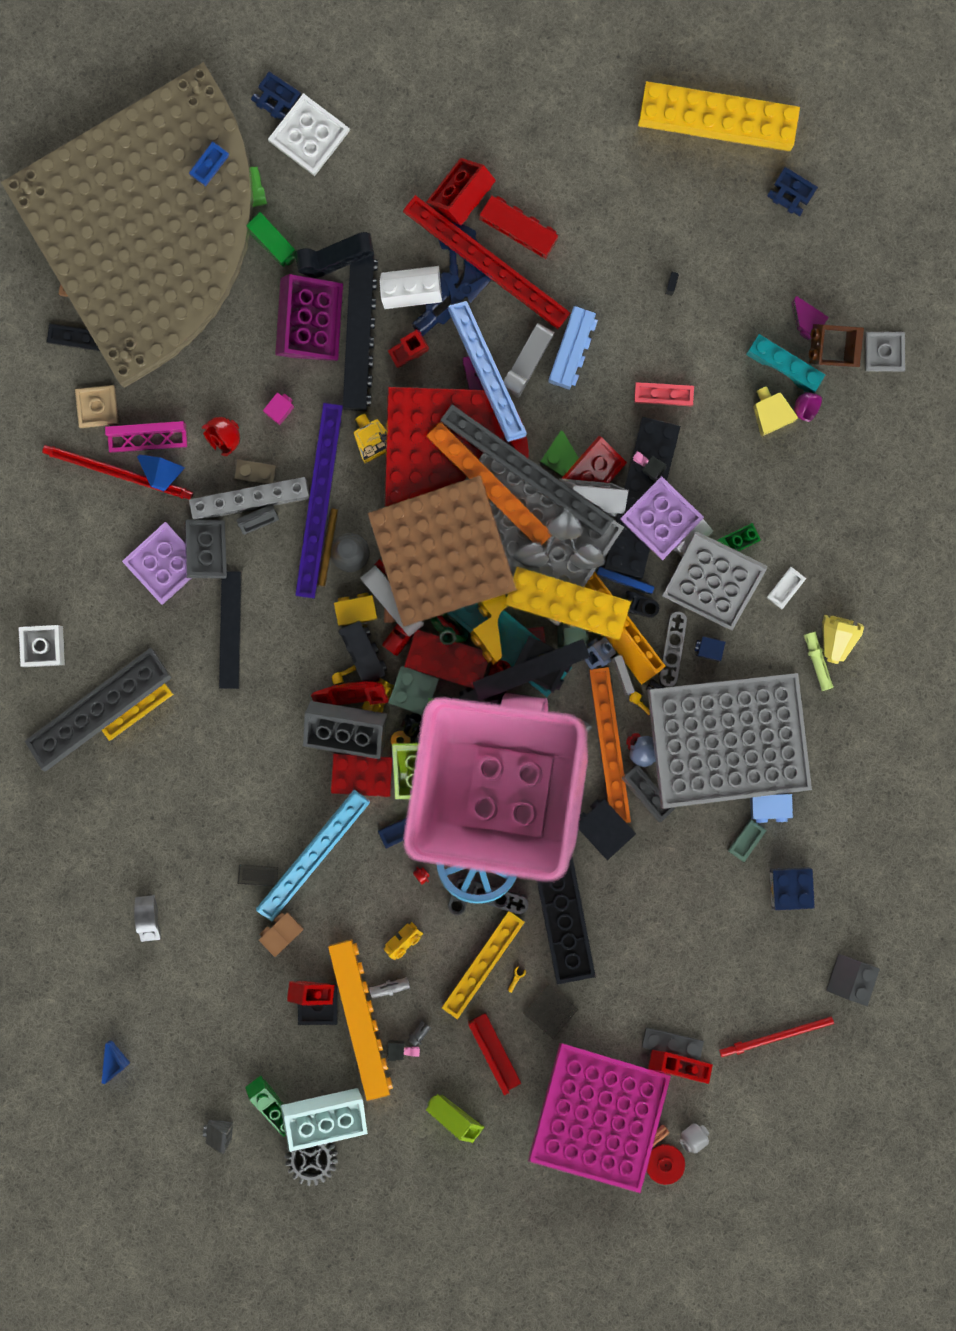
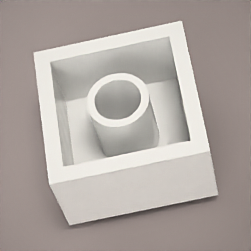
[19,625,65,667]

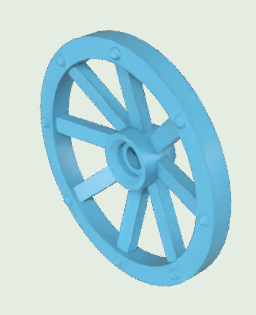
[437,863,517,903]

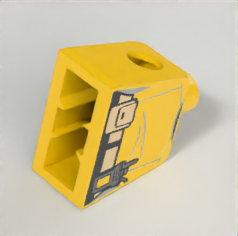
[353,414,386,464]

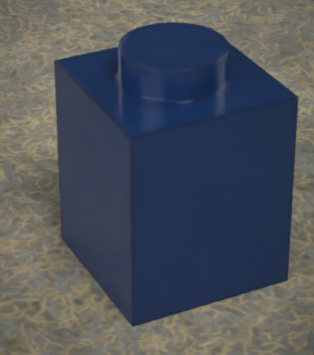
[694,636,726,662]

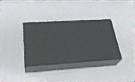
[236,504,279,535]

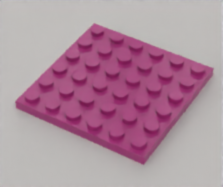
[528,1043,671,1193]

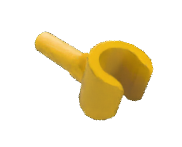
[332,665,356,685]
[629,691,650,715]
[508,966,526,993]

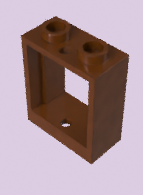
[808,324,864,367]

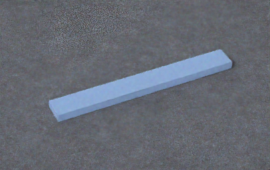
[448,301,527,442]

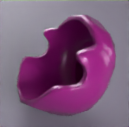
[794,392,822,422]

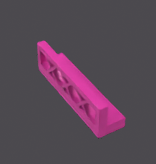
[105,421,187,453]

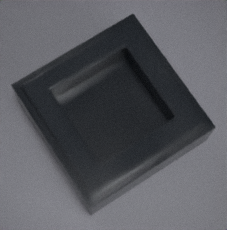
[665,272,679,296]

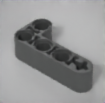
[448,877,528,915]

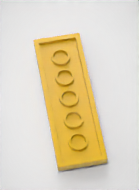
[505,567,631,640]

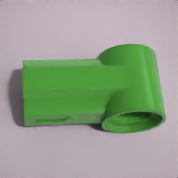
[250,167,267,207]

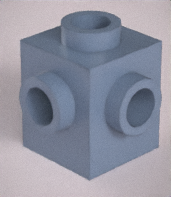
[585,637,616,670]

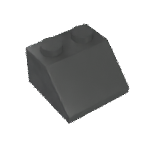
[826,954,880,1007]

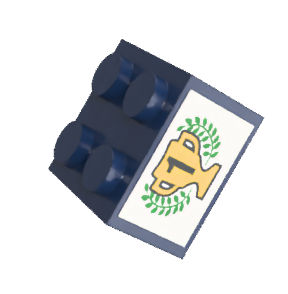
[770,867,815,910]

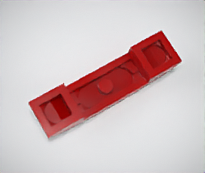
[311,681,389,705]

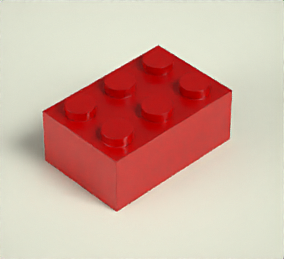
[331,754,393,797]

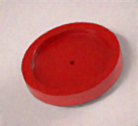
[647,1144,685,1185]

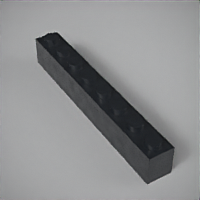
[343,254,378,412]

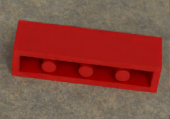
[479,195,558,260]

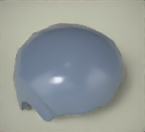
[629,736,655,767]

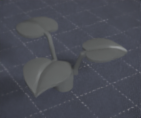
[514,508,605,569]

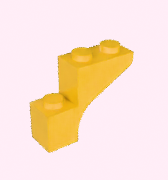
[470,594,508,665]

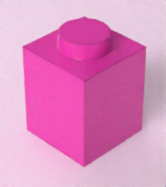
[263,392,294,425]

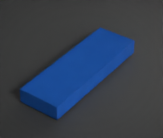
[596,567,655,595]

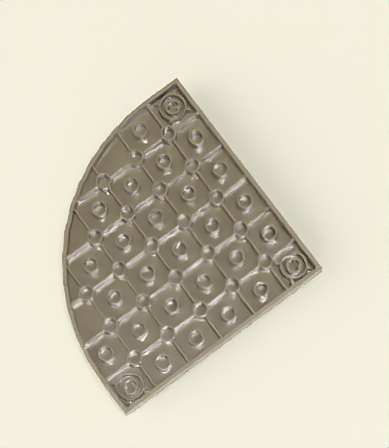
[1,62,253,388]

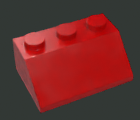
[426,158,496,225]

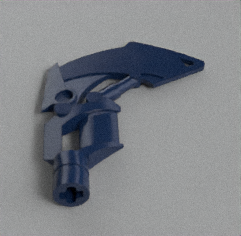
[411,222,492,336]

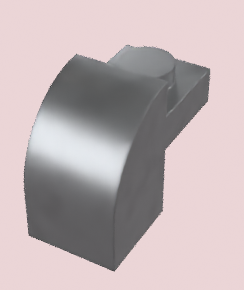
[134,895,161,942]

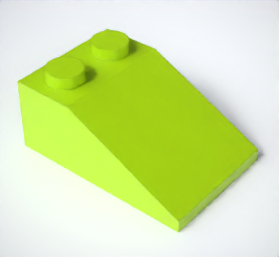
[392,743,419,799]

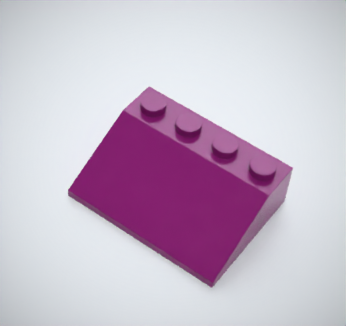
[275,274,343,361]

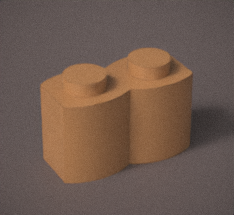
[259,912,304,957]

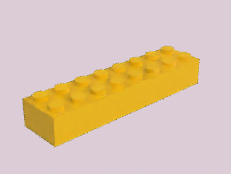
[638,81,800,151]

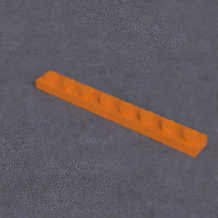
[427,422,552,545]
[589,667,631,823]

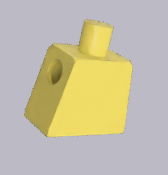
[753,386,798,436]

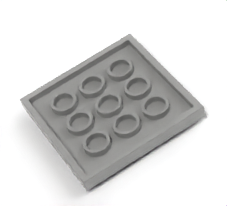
[662,531,768,630]

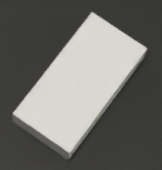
[766,567,806,609]

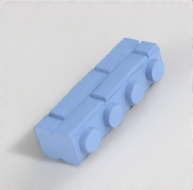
[548,306,598,390]

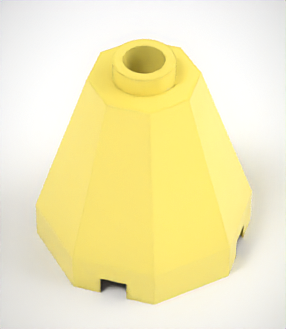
[822,615,864,664]

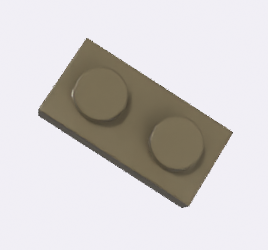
[234,459,277,484]

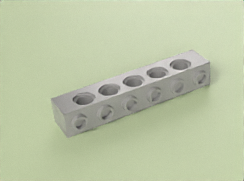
[189,477,310,520]

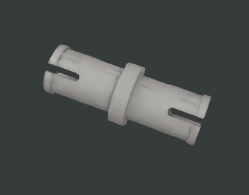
[369,977,410,1000]

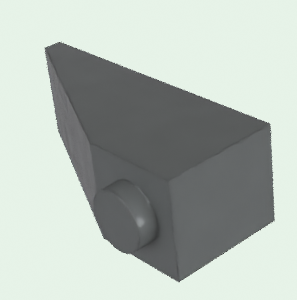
[203,1120,233,1154]

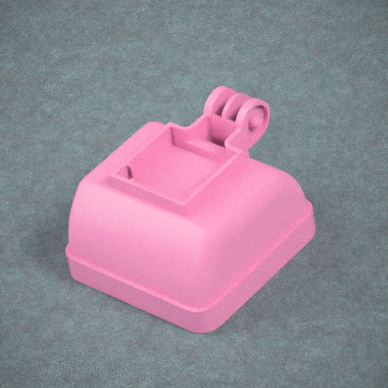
[404,693,588,880]

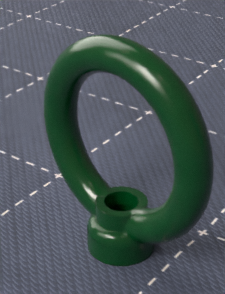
[430,613,469,645]

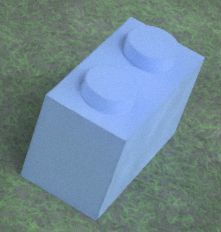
[750,794,793,823]

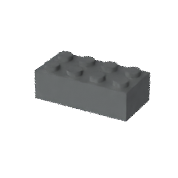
[303,701,387,759]

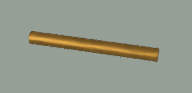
[317,509,338,587]

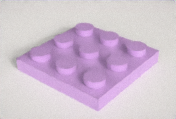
[620,476,704,560]
[122,522,192,605]

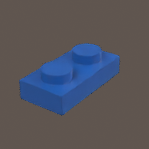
[189,142,229,187]

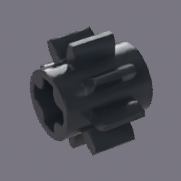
[401,713,423,738]

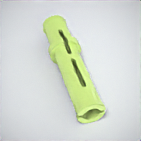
[803,632,834,691]

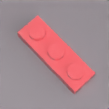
[634,382,694,406]

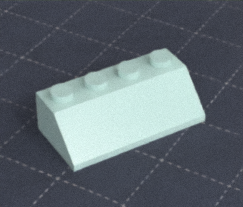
[281,1088,367,1152]

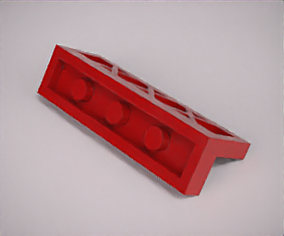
[468,1012,521,1095]

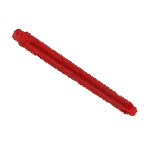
[42,445,194,500]

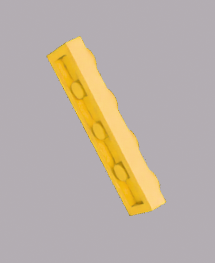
[102,683,174,741]

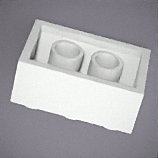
[380,266,442,309]

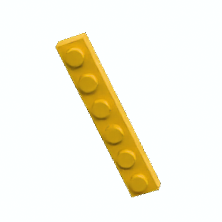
[441,911,525,1019]

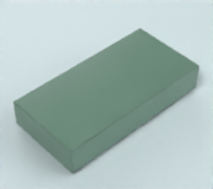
[727,819,767,862]

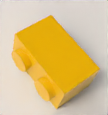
[334,593,378,627]

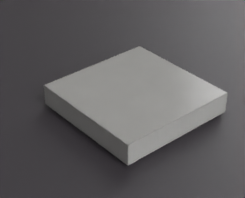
[865,332,905,372]
[612,655,634,695]

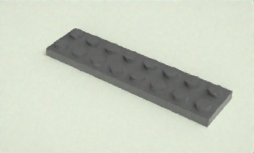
[25,648,172,772]

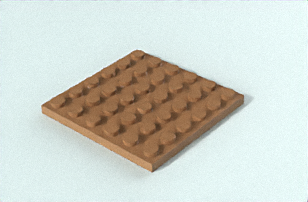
[368,476,517,627]

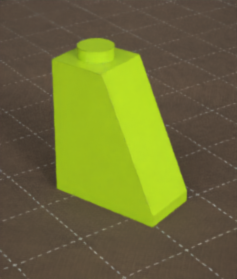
[426,1094,484,1143]

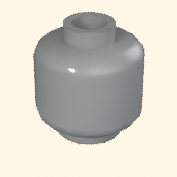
[679,1123,709,1154]

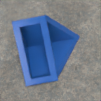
[137,455,185,492]
[101,1041,130,1084]

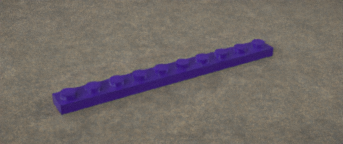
[295,403,343,599]

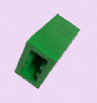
[246,212,296,267]

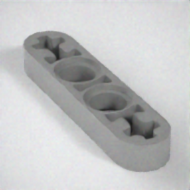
[659,611,687,687]

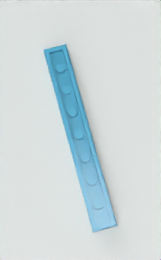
[256,789,370,921]

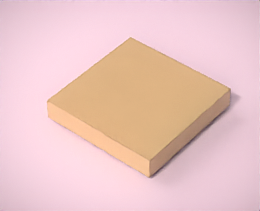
[75,385,119,428]

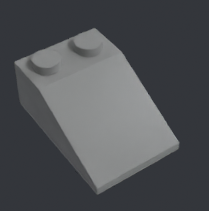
[559,478,628,516]

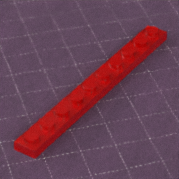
[403,195,571,330]

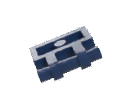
[251,72,301,121]
[767,167,818,216]

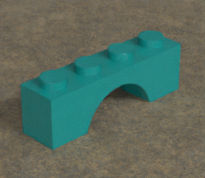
[746,334,826,393]

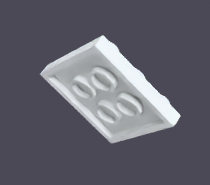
[268,93,350,176]

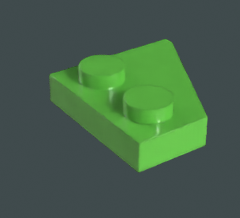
[540,430,579,477]

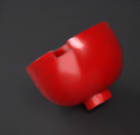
[202,416,240,456]

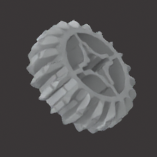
[285,1143,338,1186]

